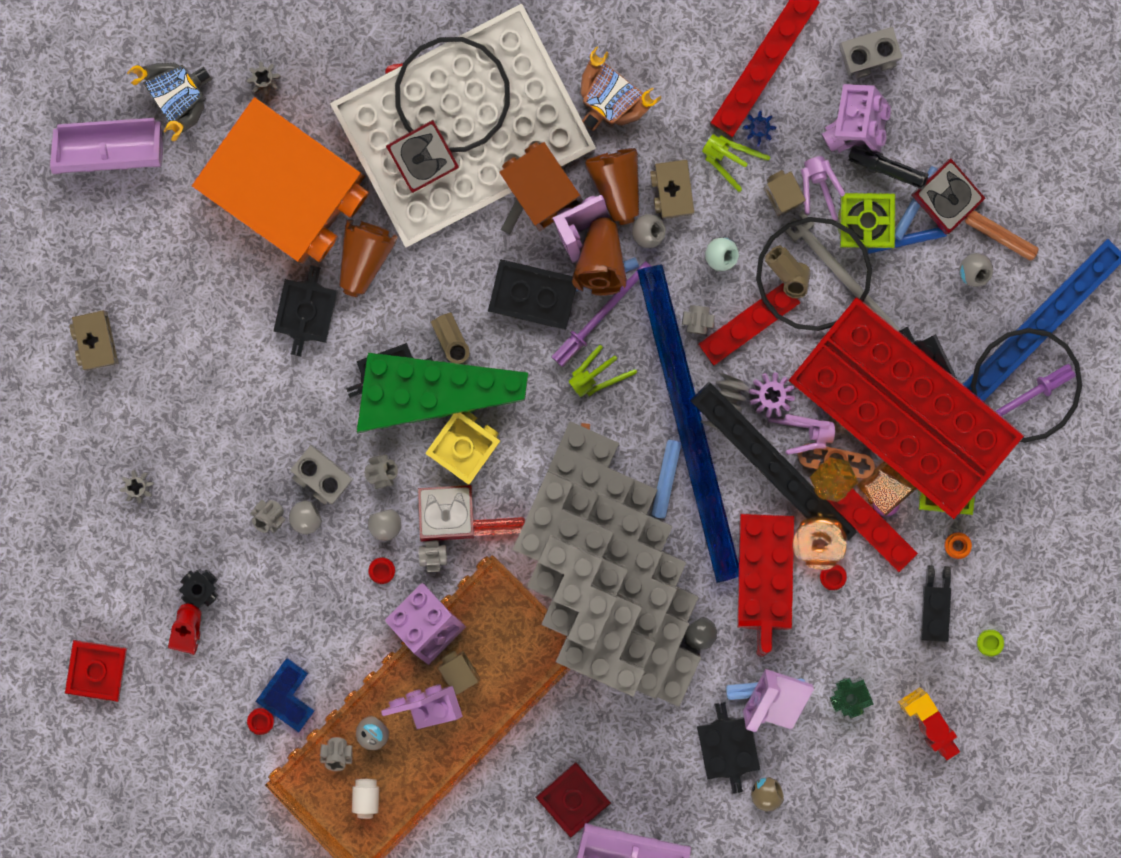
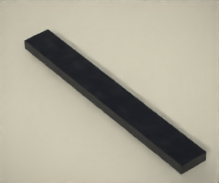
[690,382,857,551]

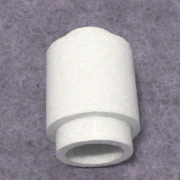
[352,779,379,819]

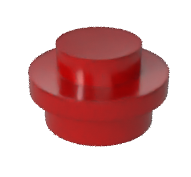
[368,557,395,584]
[820,563,847,590]
[247,708,274,735]

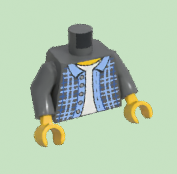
[127,63,212,141]

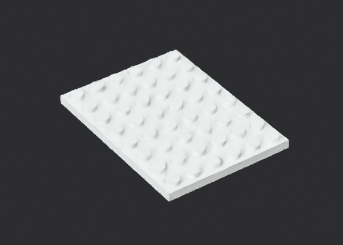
[330,4,596,248]

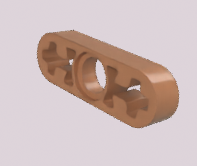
[797,443,875,478]

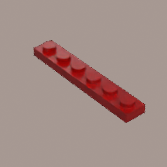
[710,0,820,138]

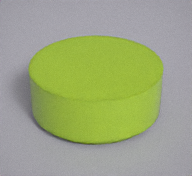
[976,629,1004,657]

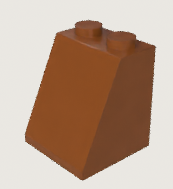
[499,142,583,232]

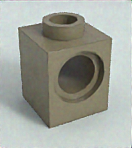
[438,650,480,695]

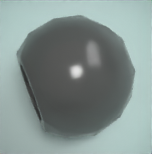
[684,617,717,651]

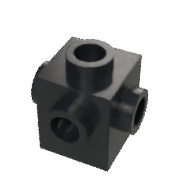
[179,569,220,608]

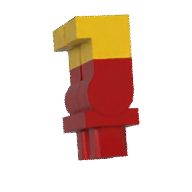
[897,687,960,761]

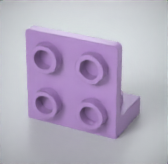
[835,84,891,153]
[553,195,609,263]
[385,583,466,665]
[743,669,814,732]
[381,684,463,729]

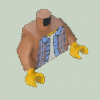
[580,46,661,131]

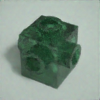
[829,677,874,718]

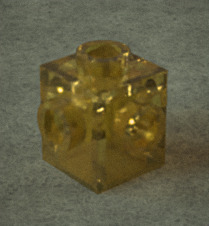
[810,457,858,502]

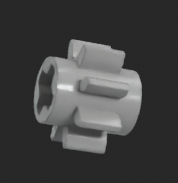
[247,61,281,96]
[681,305,715,335]
[365,455,398,489]
[120,470,155,503]
[250,500,285,533]
[419,540,447,572]
[320,737,353,771]

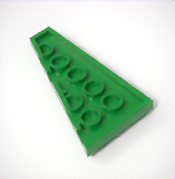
[357,353,529,434]

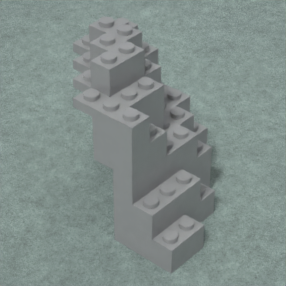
[513,421,701,707]

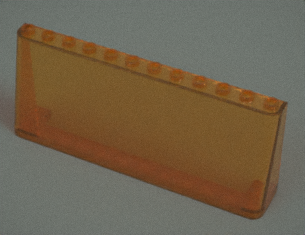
[265,555,571,858]

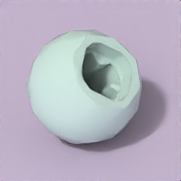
[705,238,739,271]

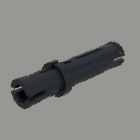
[848,145,929,190]

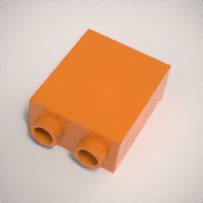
[192,97,369,264]

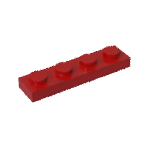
[698,283,801,366]
[823,477,918,572]

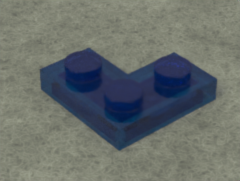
[255,657,315,733]

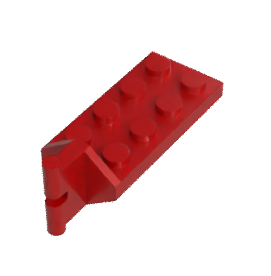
[737,514,794,657]

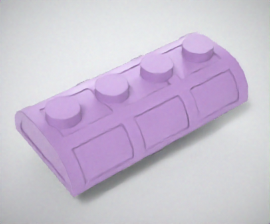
[50,118,163,174]
[577,823,691,858]

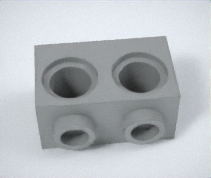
[839,27,902,79]
[290,445,354,505]

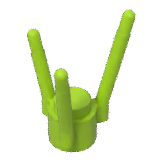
[702,134,770,192]
[568,345,637,397]

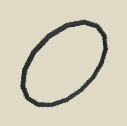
[395,37,510,152]
[756,217,872,331]
[971,328,1082,443]

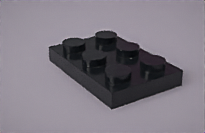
[488,259,576,330]

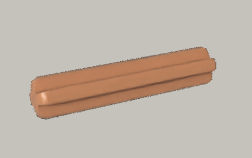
[965,210,1039,260]

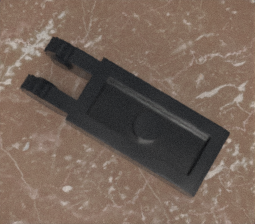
[920,565,951,642]

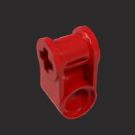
[168,604,202,655]

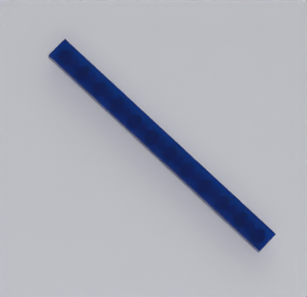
[637,264,739,583]

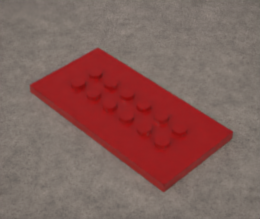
[788,297,1025,519]

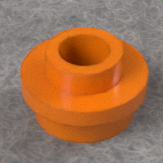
[944,532,972,559]

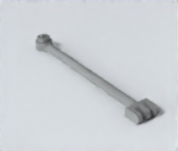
[785,211,900,331]

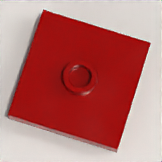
[65,640,128,702]

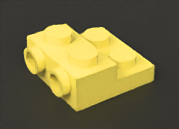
[425,412,501,485]

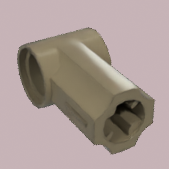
[765,245,811,298]
[430,312,470,365]

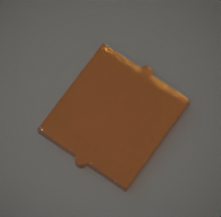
[857,461,917,516]

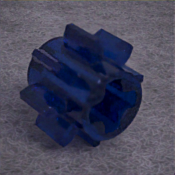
[742,111,776,145]

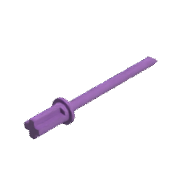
[551,261,651,367]
[996,364,1076,416]

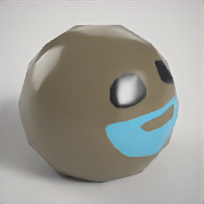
[751,777,784,812]

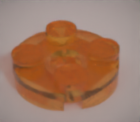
[793,517,848,570]

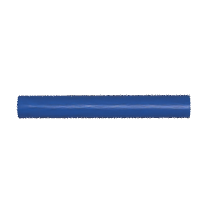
[867,227,947,254]

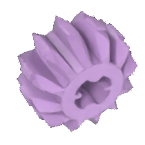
[749,372,795,418]

